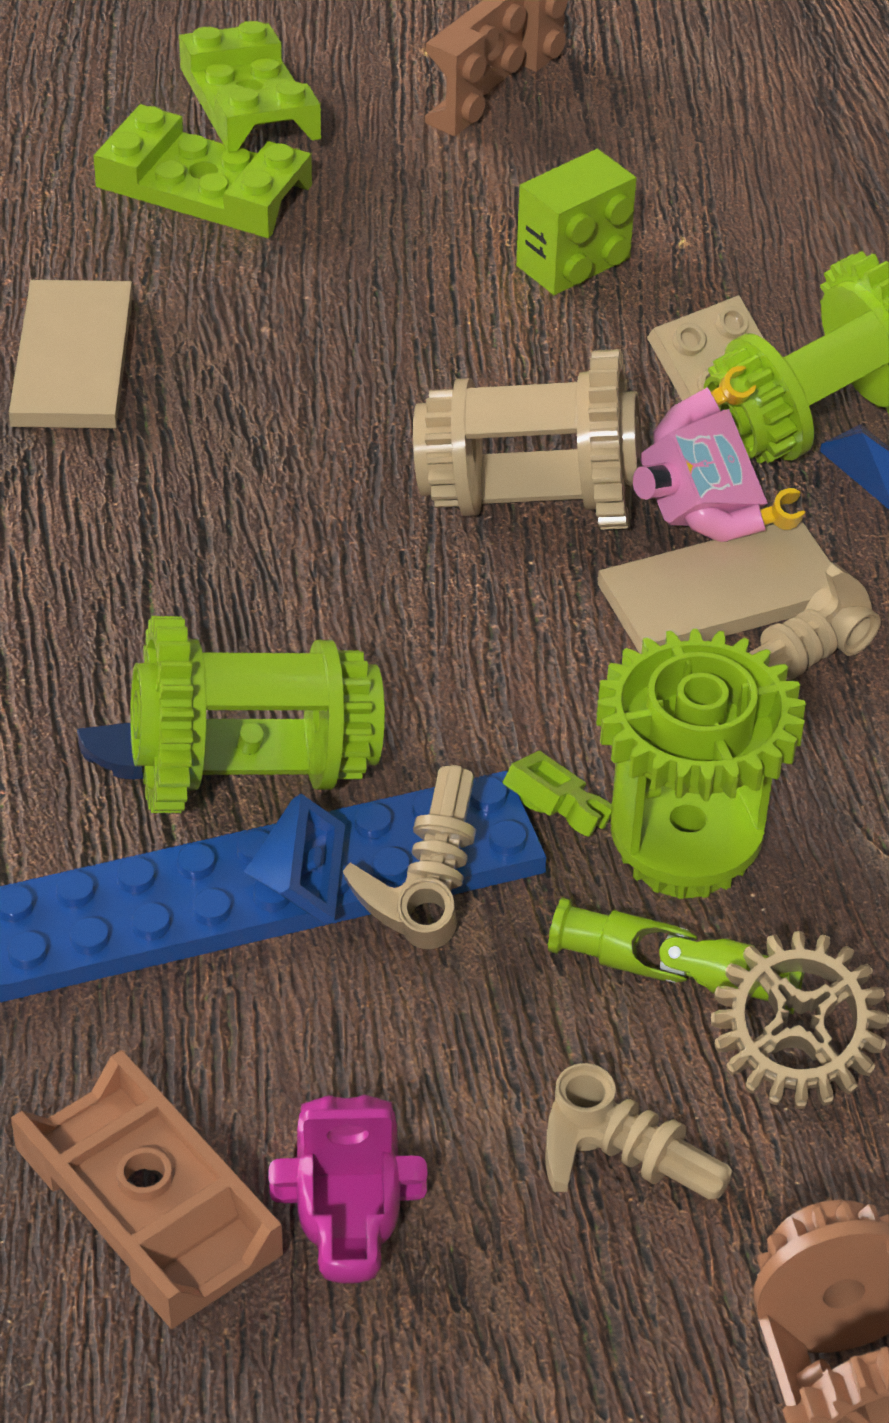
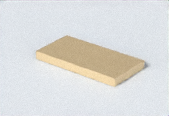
[9,280,133,429]
[598,521,831,654]

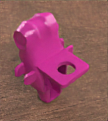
[269,1095,427,1283]

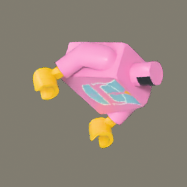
[633,366,806,542]

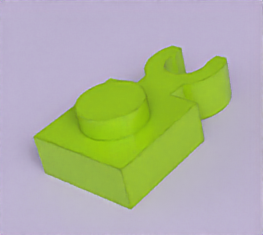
[502,750,612,837]

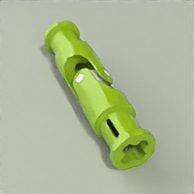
[548,897,805,1014]

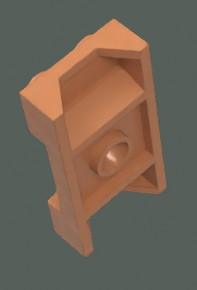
[425,0,568,137]
[11,1050,283,1330]

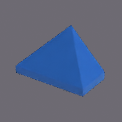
[820,424,889,509]
[244,794,345,924]

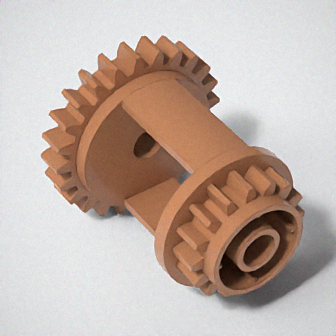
[753,1200,889,1423]

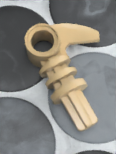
[749,562,881,680]
[343,765,476,949]
[545,1063,732,1200]

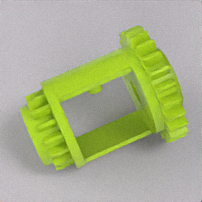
[704,251,889,464]
[130,616,385,813]
[596,628,806,899]

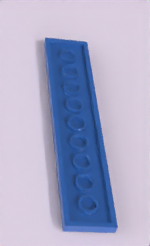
[0,770,546,1003]

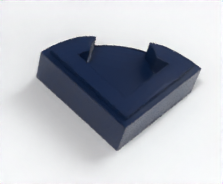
[77,723,143,779]

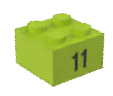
[516,148,637,295]

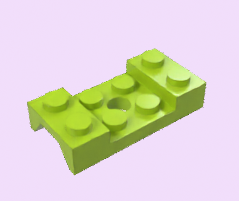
[179,21,321,152]
[93,104,312,239]

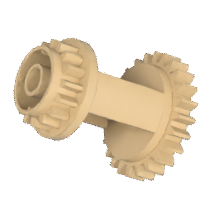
[413,349,642,530]

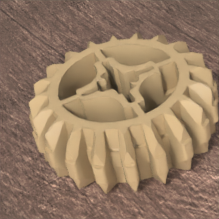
[711,931,889,1109]

